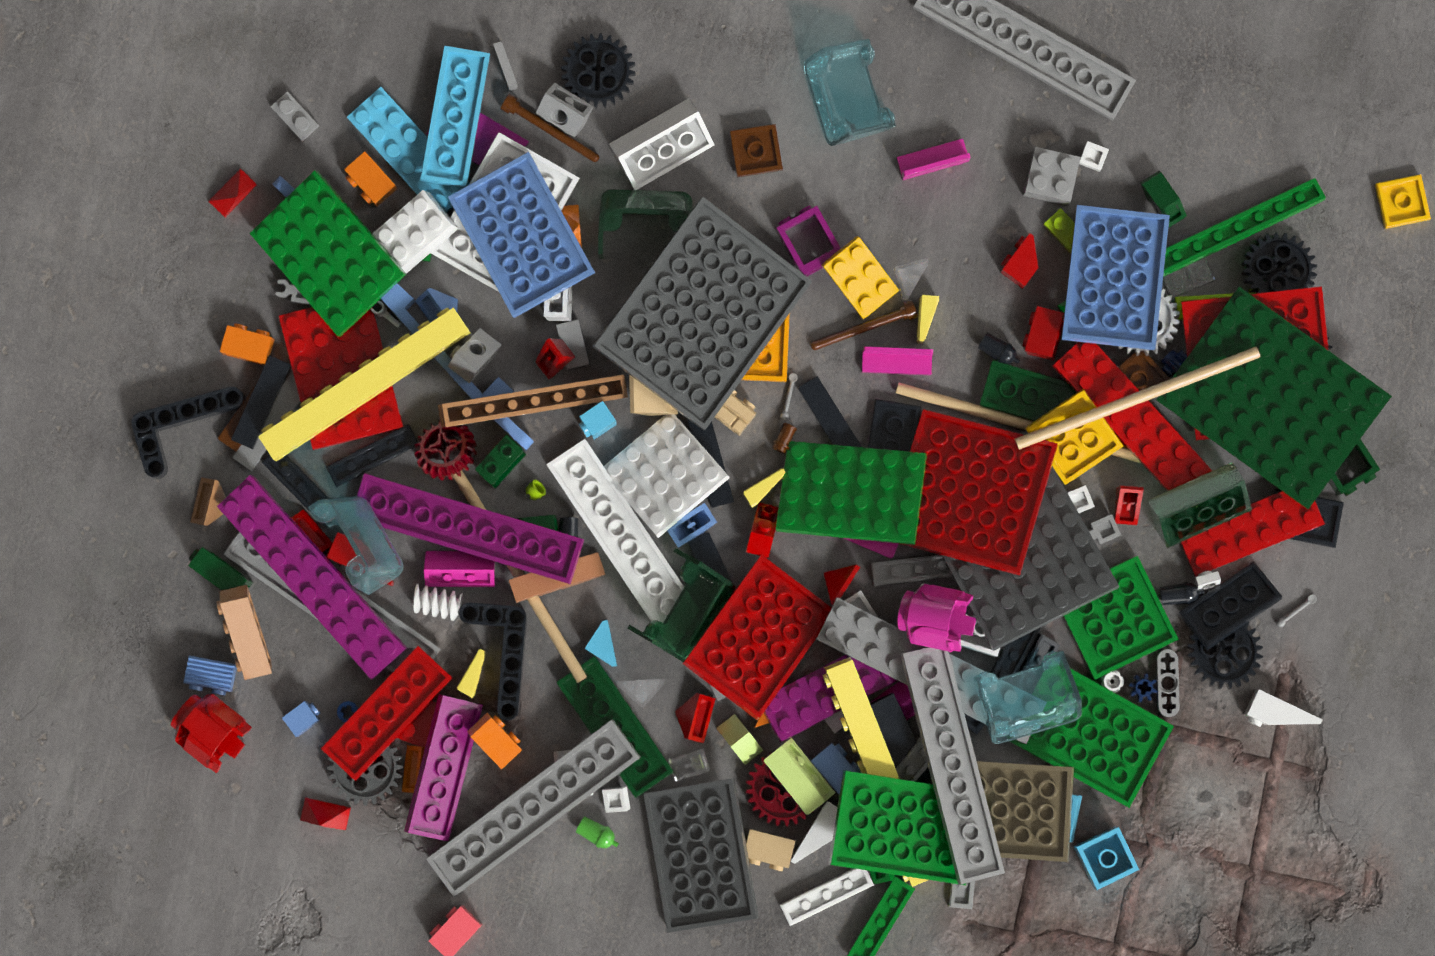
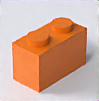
[344,151,397,207]
[220,323,275,366]
[467,712,522,769]

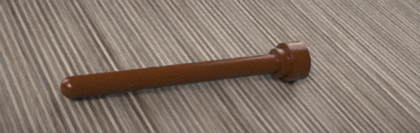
[500,94,599,162]
[811,300,918,350]

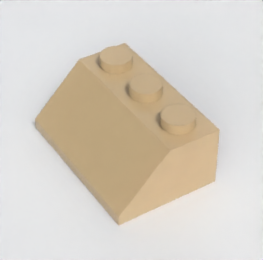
[629,375,678,416]

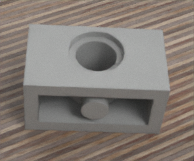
[536,83,593,137]
[448,328,502,383]

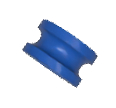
[337,701,358,722]

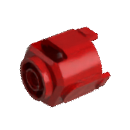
[170,694,252,773]

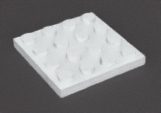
[604,415,729,538]

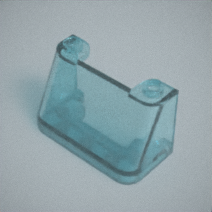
[804,39,896,146]
[308,496,404,595]
[973,651,1082,744]

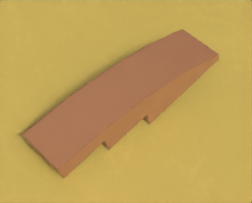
[509,552,606,603]

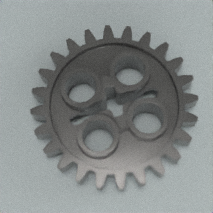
[327,743,404,806]

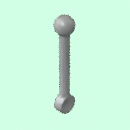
[780,373,798,420]
[1276,595,1317,627]

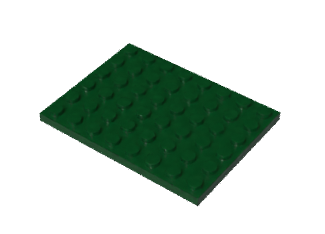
[1156,287,1392,509]

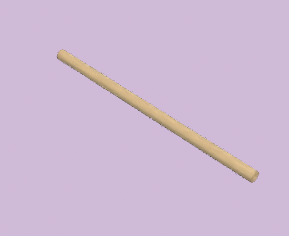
[1015,347,1260,449]
[896,382,1141,463]
[453,470,587,683]

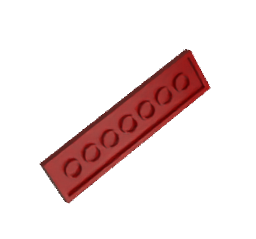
[1052,342,1213,502]

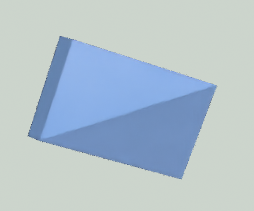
[415,288,458,323]

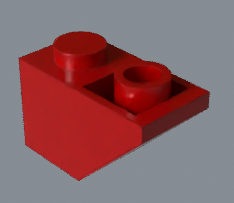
[1001,233,1038,289]
[746,502,779,558]

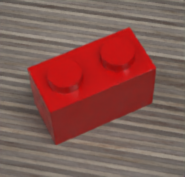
[1023,306,1064,361]

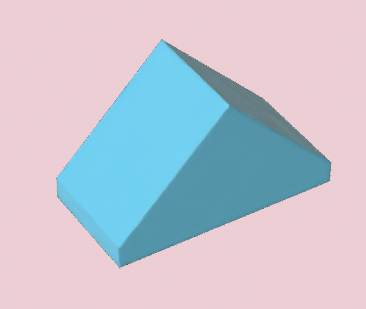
[585,620,617,667]

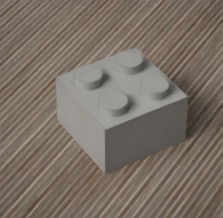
[1023,147,1081,206]

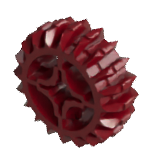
[415,419,477,481]

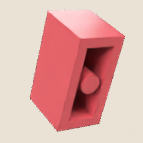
[429,906,483,956]

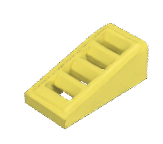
[917,295,939,344]
[743,468,785,508]
[457,649,486,698]

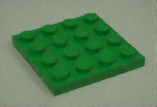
[1063,556,1179,680]

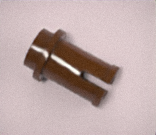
[772,423,797,454]

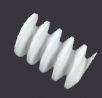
[412,584,463,621]

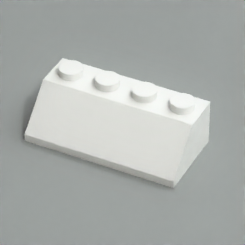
[609,98,714,191]

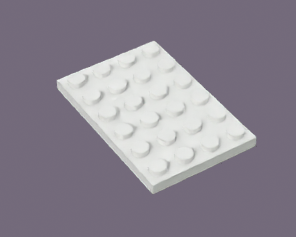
[431,133,580,292]

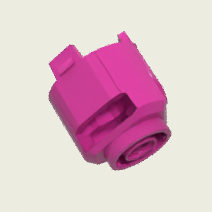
[898,584,976,652]

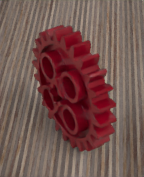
[746,752,813,826]

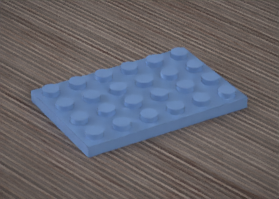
[448,152,595,318]
[1062,205,1170,350]

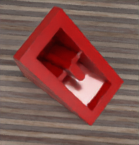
[535,338,575,380]
[1114,485,1144,525]

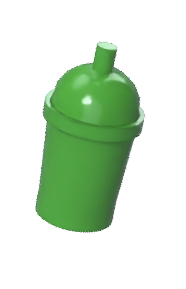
[576,816,619,848]

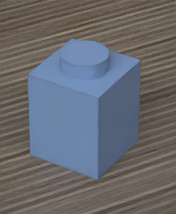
[282,701,321,737]

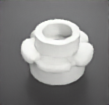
[1101,670,1124,693]

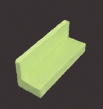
[764,738,835,815]

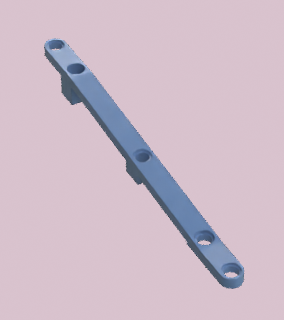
[272,176,534,450]

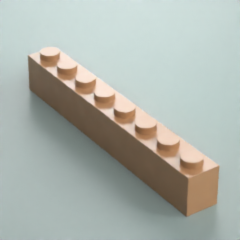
[438,375,628,428]

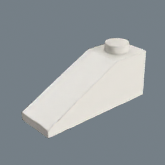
[1244,689,1322,727]
[791,801,838,864]

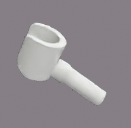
[371,301,401,328]

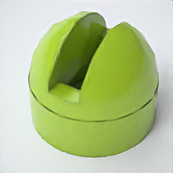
[526,480,546,500]

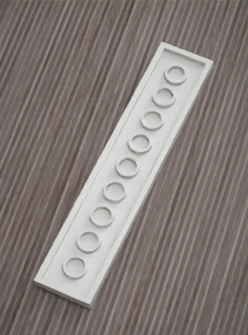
[546,439,710,658]

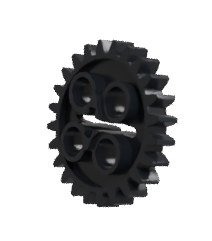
[561,33,636,109]
[1241,232,1318,294]
[1187,622,1263,690]

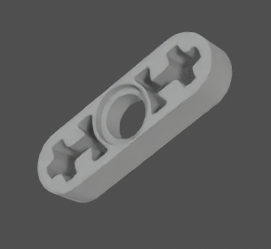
[1156,649,1180,717]

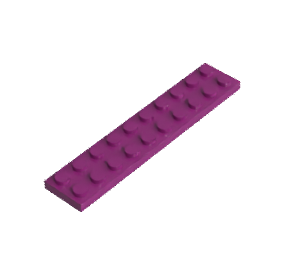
[350,473,584,584]
[217,475,407,680]

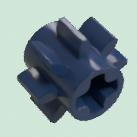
[1161,349,1187,377]
[1128,674,1158,702]

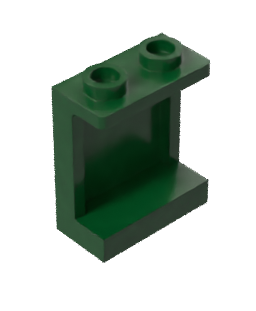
[475,435,526,489]

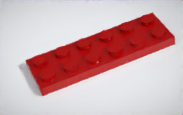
[1177,491,1325,577]
[321,646,452,781]

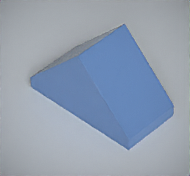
[667,503,717,548]

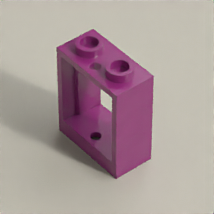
[776,205,841,277]

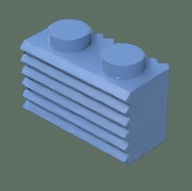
[184,656,237,695]

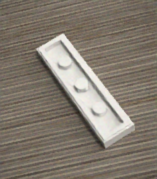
[780,869,874,926]

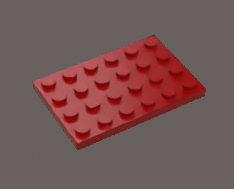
[279,307,403,450]
[682,555,832,720]

